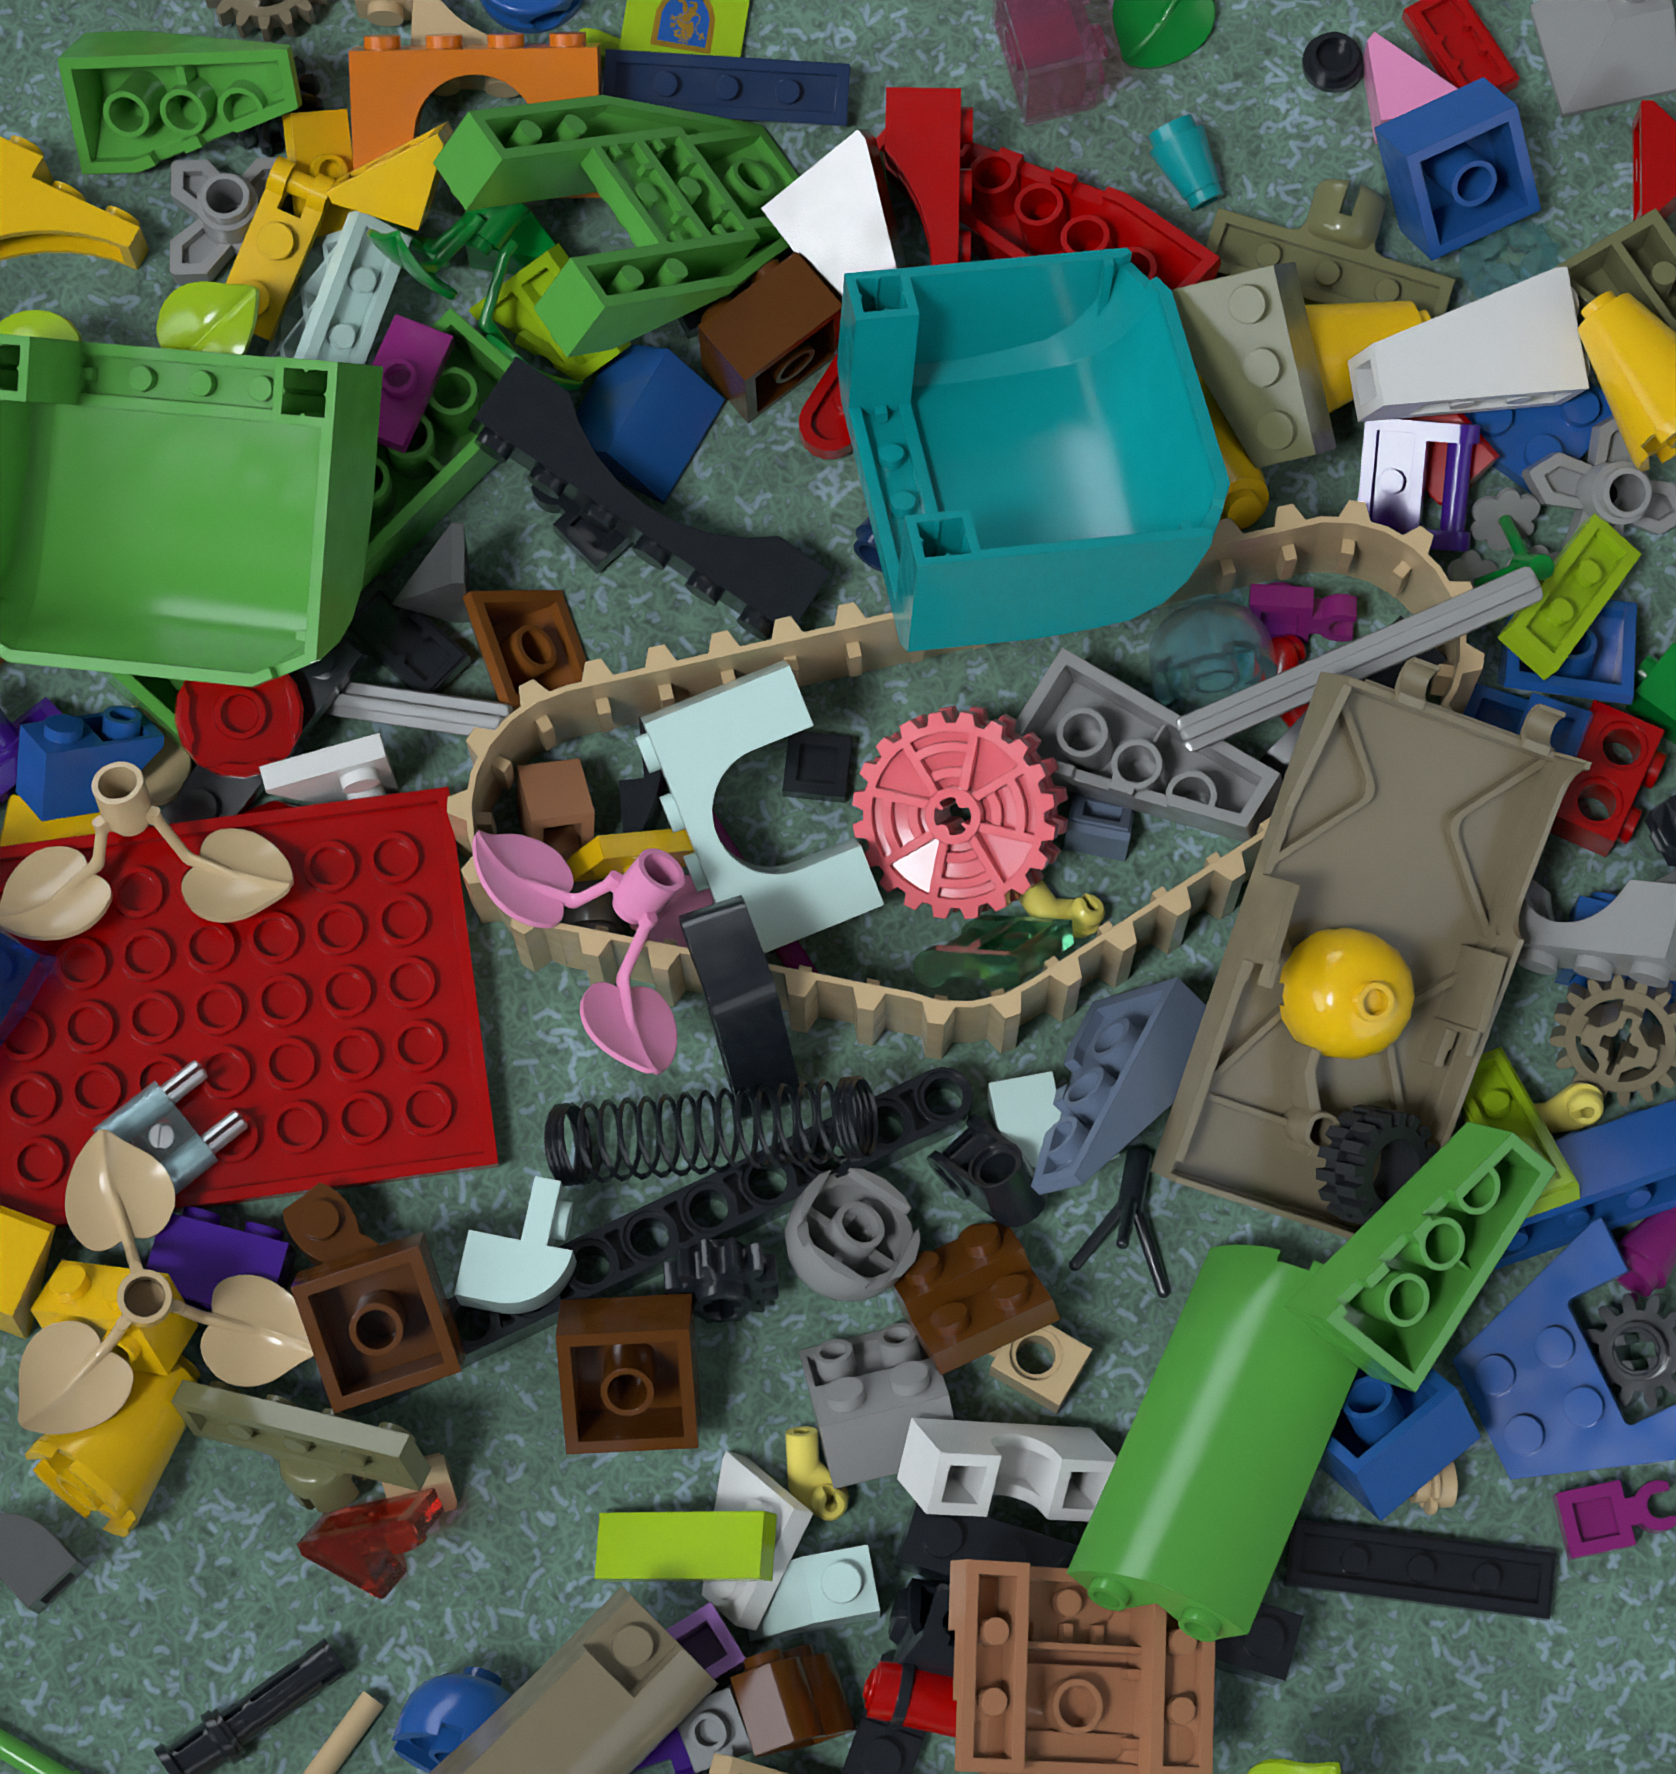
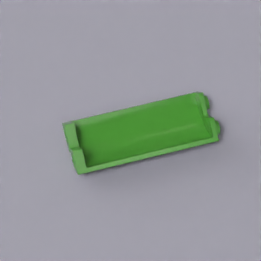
[1066,1244,1359,1642]

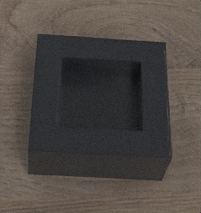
[782,731,852,803]

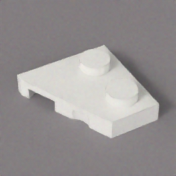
[259,733,399,804]
[702,1451,813,1631]

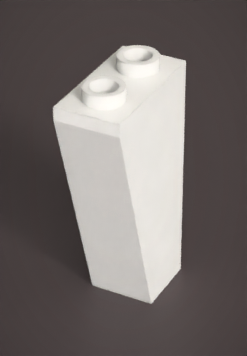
[1347,266,1590,422]

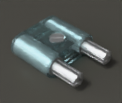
[93,1060,248,1195]

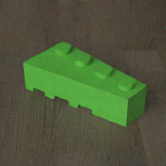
[1283,1122,1557,1393]

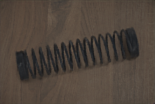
[544,1075,878,1187]

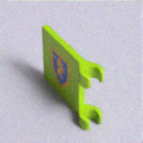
[579,0,750,67]

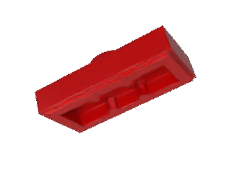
[1402,0,1520,94]

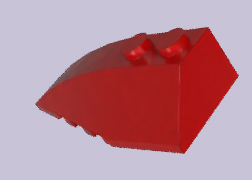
[876,129,1221,290]

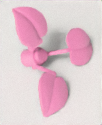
[472,830,713,1075]

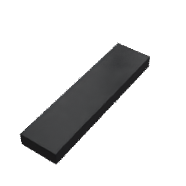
[1284,1519,1556,1621]

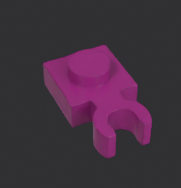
[1244,582,1357,644]
[1552,1480,1676,1561]

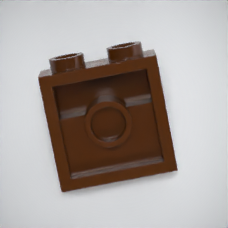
[891,1221,1060,1375]

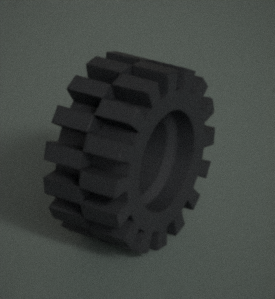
[1316,1104,1437,1225]

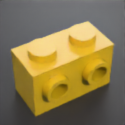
[30,1260,198,1376]

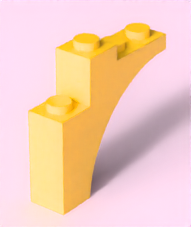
[0,135,149,270]

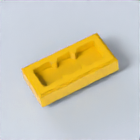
[282,109,355,237]
[566,829,694,882]

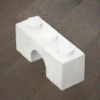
[897,1418,1117,1522]

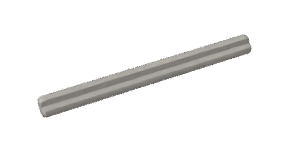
[1176,566,1543,752]

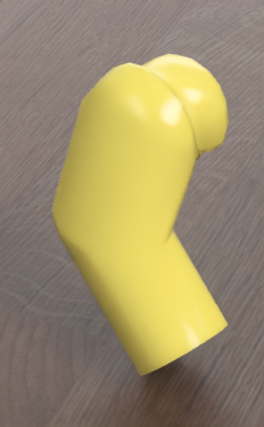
[1017,880,1105,938]
[1534,1082,1604,1134]
[785,1426,849,1521]

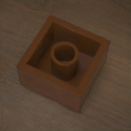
[698,251,842,424]
[290,1231,466,1413]
[555,1294,701,1455]

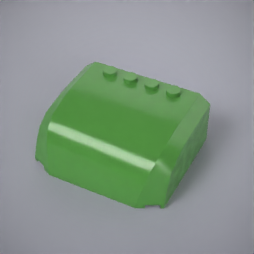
[0,334,383,687]

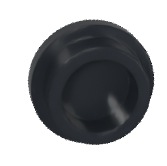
[1302,32,1363,93]

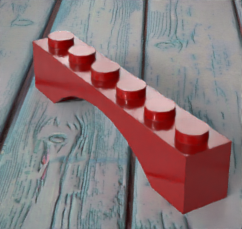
[885,87,973,265]

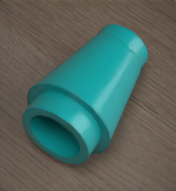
[1148,114,1224,211]

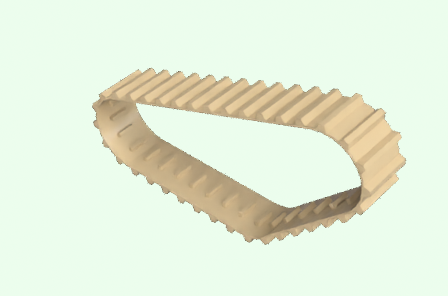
[447,500,1485,1060]

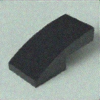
[619,717,667,833]

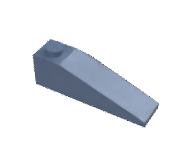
[1031,977,1206,1195]

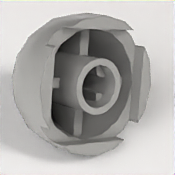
[785,1168,920,1302]

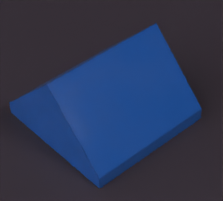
[576,345,725,505]
[1496,599,1637,705]

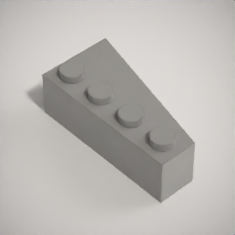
[1015,648,1283,842]

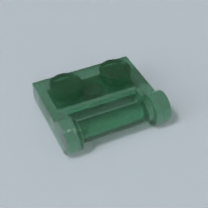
[913,914,1074,988]

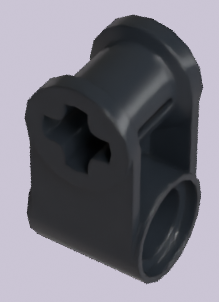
[927,1114,1047,1227]

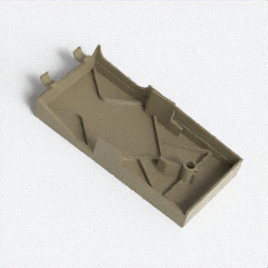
[1150,657,1592,1239]

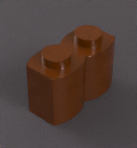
[283,1182,380,1266]
[730,1644,857,1757]

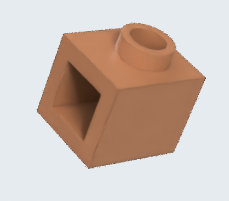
[516,758,595,860]

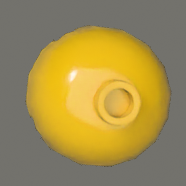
[1279,927,1415,1060]

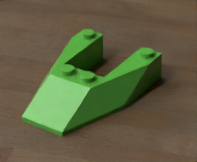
[433,95,799,357]

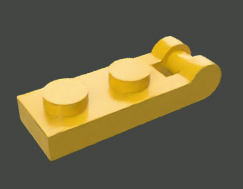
[225,156,337,342]

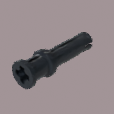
[153,1638,348,1774]

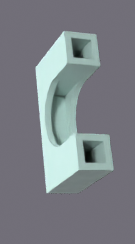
[635,660,884,954]

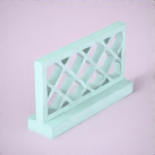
[264,211,412,365]

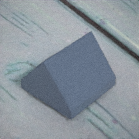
[1063,794,1135,861]

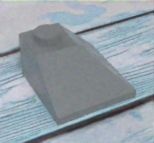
[1529,0,1676,118]

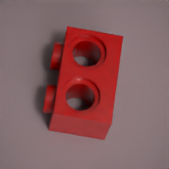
[1550,700,1667,858]

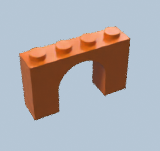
[348,31,602,198]

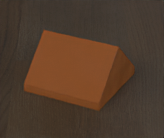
[463,590,587,712]

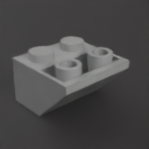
[799,1323,954,1489]

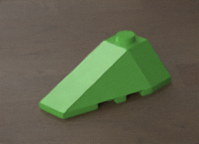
[57,30,302,174]

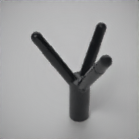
[1069,1148,1170,1298]

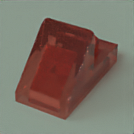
[297,1488,444,1599]

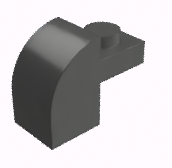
[0,1513,87,1614]

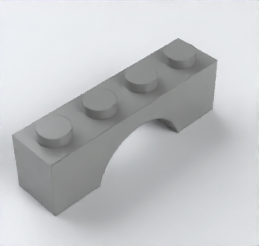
[1516,879,1676,988]

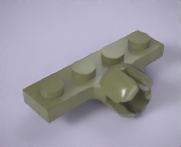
[1206,179,1455,319]
[171,1380,431,1513]

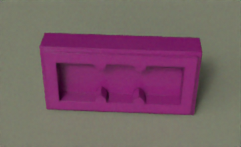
[372,314,455,454]

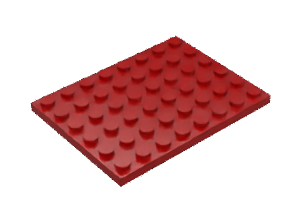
[0,787,499,1229]

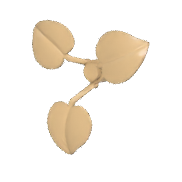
[0,706,294,941]
[18,1129,314,1435]

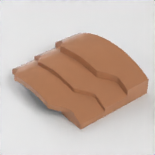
[948,1559,1215,1774]

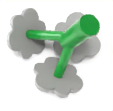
[1447,487,1560,588]

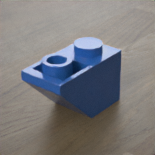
[16,705,164,821]

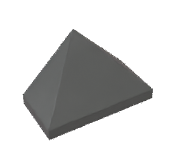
[391,523,470,623]

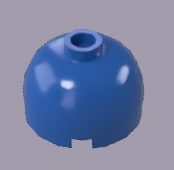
[392,1666,513,1773]

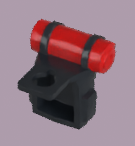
[863,1578,957,1738]

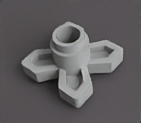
[170,157,293,284]
[1522,415,1676,549]

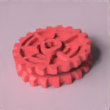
[852,706,1068,919]

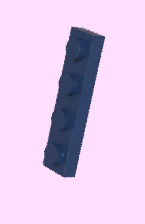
[603,49,850,127]

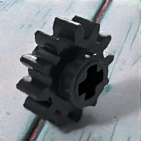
[663,1237,779,1323]
[1584,1292,1676,1409]

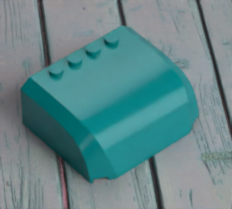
[837,247,1230,652]

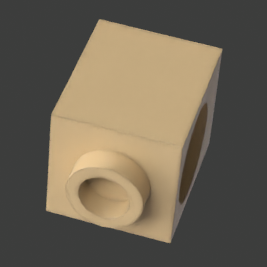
[988,1325,1092,1414]

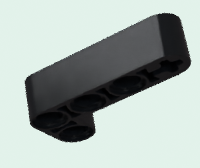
[678,895,803,1121]

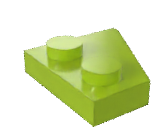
[468,243,632,381]

